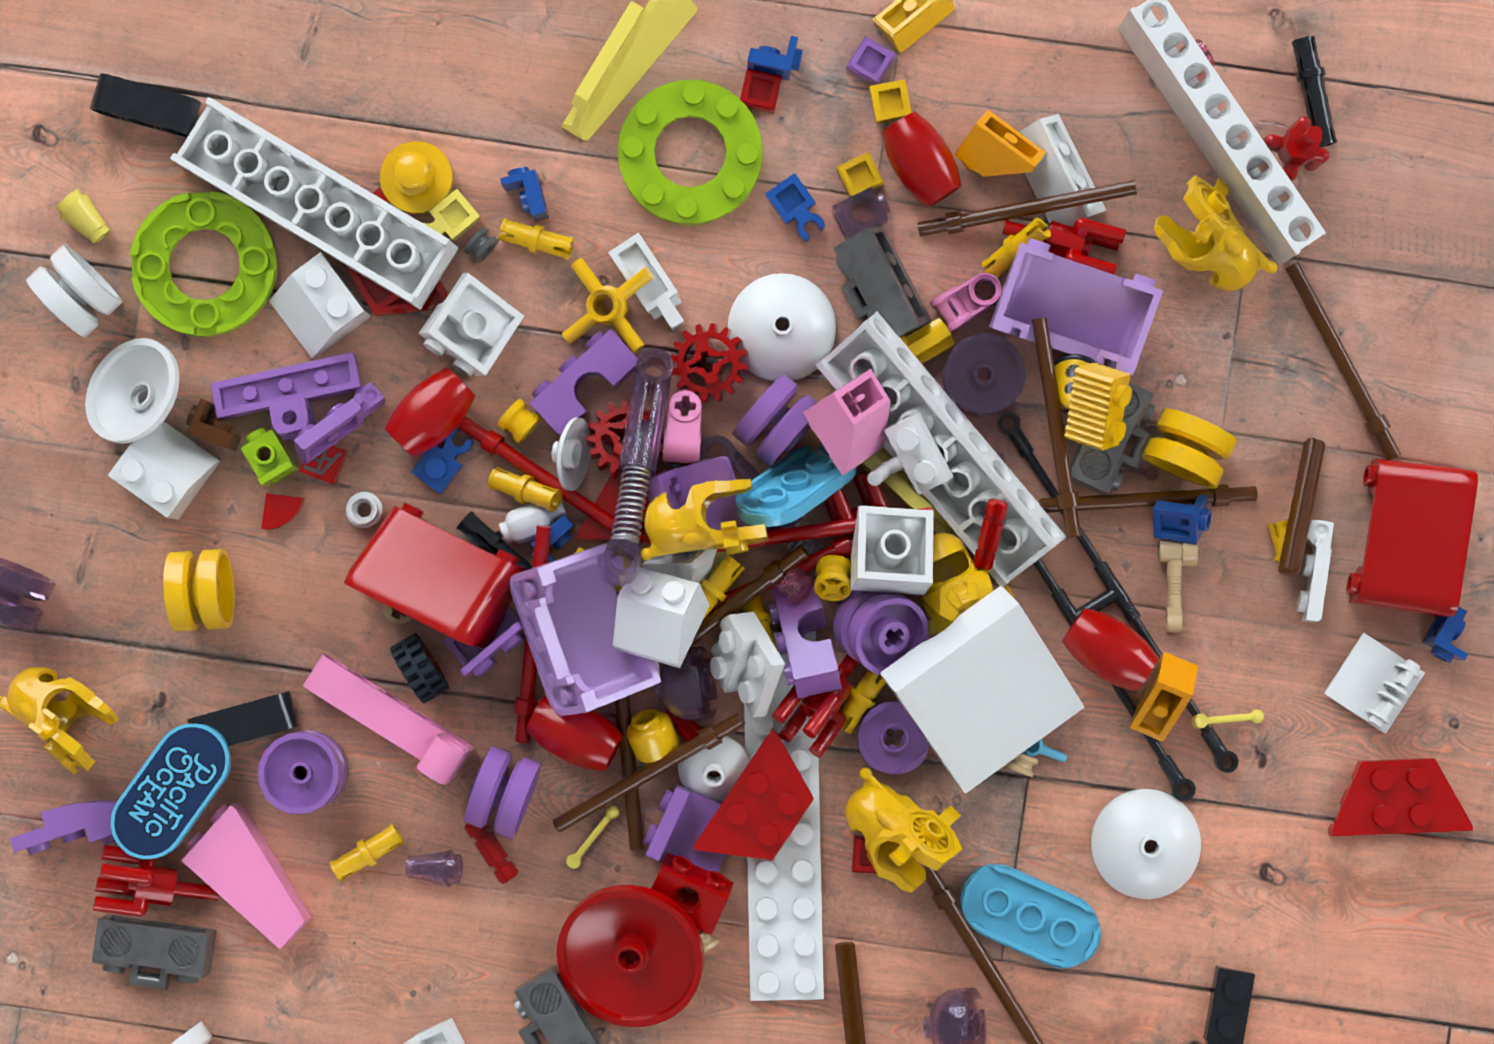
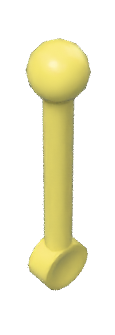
[1192,709,1264,729]
[566,805,620,869]

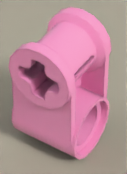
[930,273,1001,333]
[663,390,702,464]

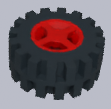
[390,633,449,704]

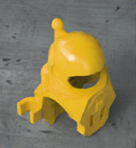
[1153,175,1278,292]
[640,479,768,561]
[920,533,1015,638]
[0,666,119,775]
[844,768,963,893]

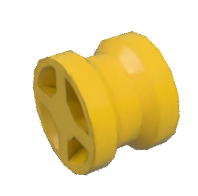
[497,398,543,444]
[814,555,851,601]

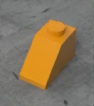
[954,110,1047,177]
[1129,652,1198,742]

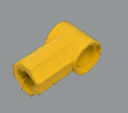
[899,317,955,365]

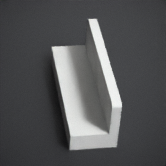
[1020,114,1107,227]

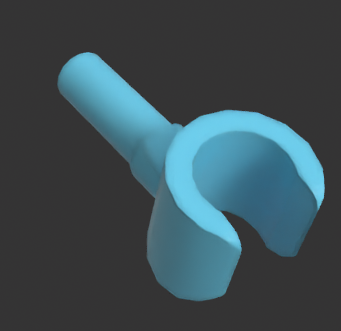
[1022,739,1067,763]

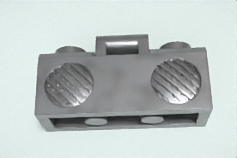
[833,225,932,337]
[1070,382,1155,495]
[92,914,217,990]
[513,964,602,1044]

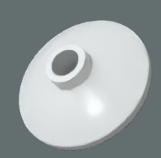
[552,417,591,491]
[678,736,750,801]

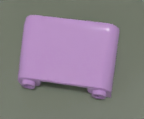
[989,238,1163,375]
[510,542,661,716]

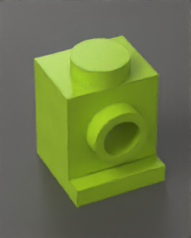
[241,427,300,487]

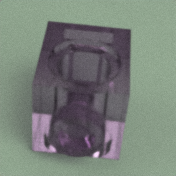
[831,186,890,240]

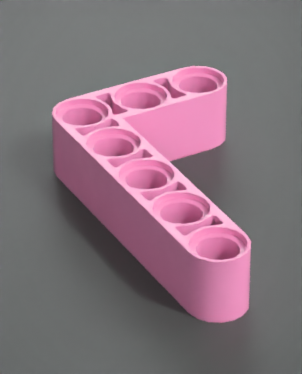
[303,654,474,785]

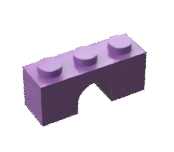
[530,329,642,437]
[768,578,841,699]

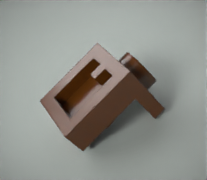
[186,399,241,451]

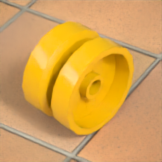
[1141,408,1238,489]
[163,549,235,632]

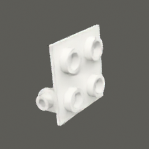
[1324,633,1425,734]

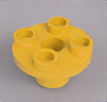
[380,141,453,214]

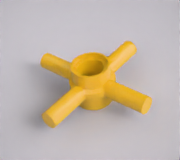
[562,258,654,354]

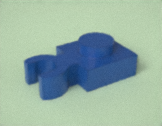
[765,173,825,242]
[411,429,474,495]

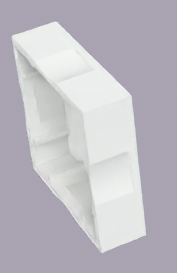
[880,586,1085,794]

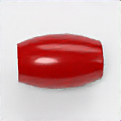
[881,111,962,208]
[384,368,476,458]
[1061,608,1159,691]
[526,695,623,772]

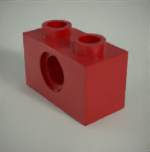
[651,852,734,935]

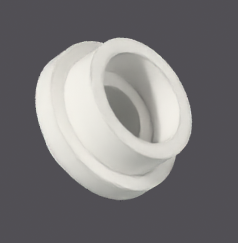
[346,492,383,528]

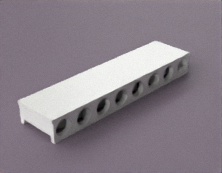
[1118,0,1326,266]
[170,97,458,310]
[816,311,1066,587]

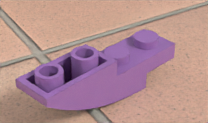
[10,799,118,855]

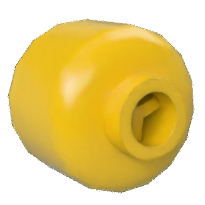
[626,709,679,764]

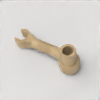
[1159,541,1198,633]

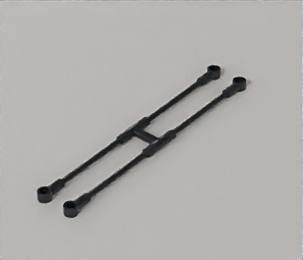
[997,412,1239,800]

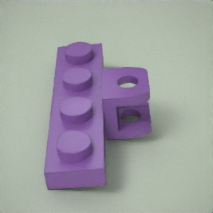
[211,352,362,441]

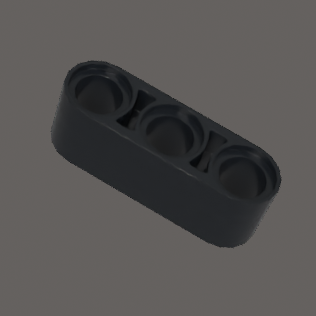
[90,73,201,138]
[187,691,299,746]

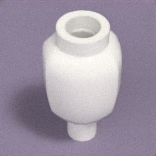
[499,502,567,544]

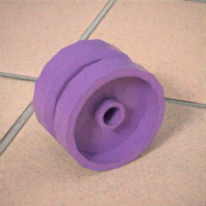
[732,373,817,467]
[833,590,929,675]
[258,730,348,814]
[464,746,542,840]

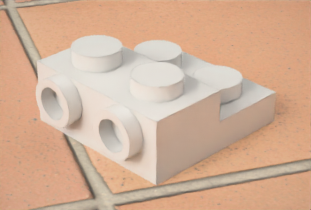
[418,273,524,378]
[710,611,785,718]

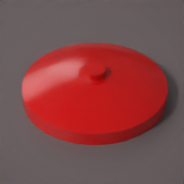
[556,885,705,1027]

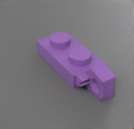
[294,382,385,464]

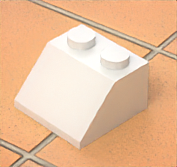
[269,252,371,359]
[108,421,220,520]
[850,506,934,595]
[613,565,710,668]

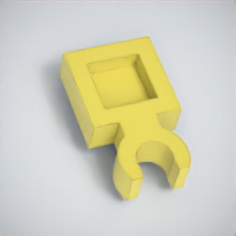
[423,189,482,241]

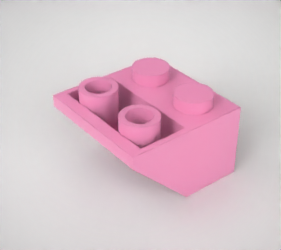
[803,369,890,476]

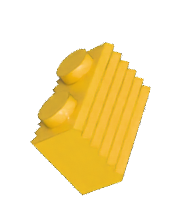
[1064,363,1132,451]

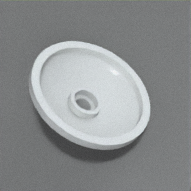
[728,274,836,382]
[85,338,179,444]
[1091,789,1201,899]

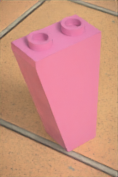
[181,802,312,949]

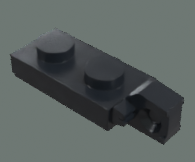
[1203,966,1255,1044]

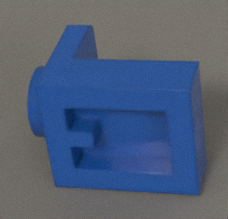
[747,36,803,81]
[500,167,549,221]
[1153,494,1212,545]
[531,515,576,563]
[1423,607,1468,663]

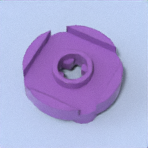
[857,701,929,774]

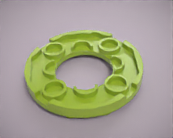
[618,80,763,226]
[130,191,278,337]

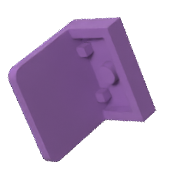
[646,456,747,530]
[443,605,525,677]
[643,784,726,872]

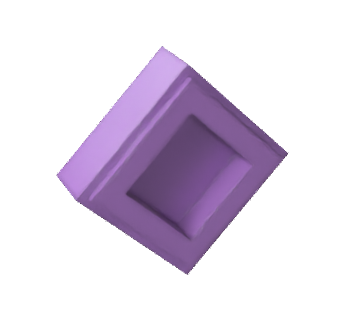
[846,36,896,85]

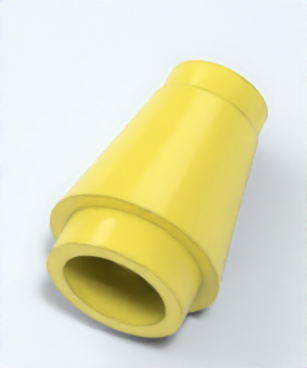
[56,189,111,244]

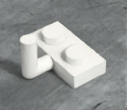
[867,411,954,495]

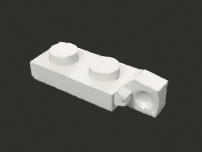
[608,232,685,332]
[1297,520,1334,623]

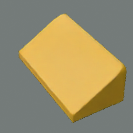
[872,0,955,53]

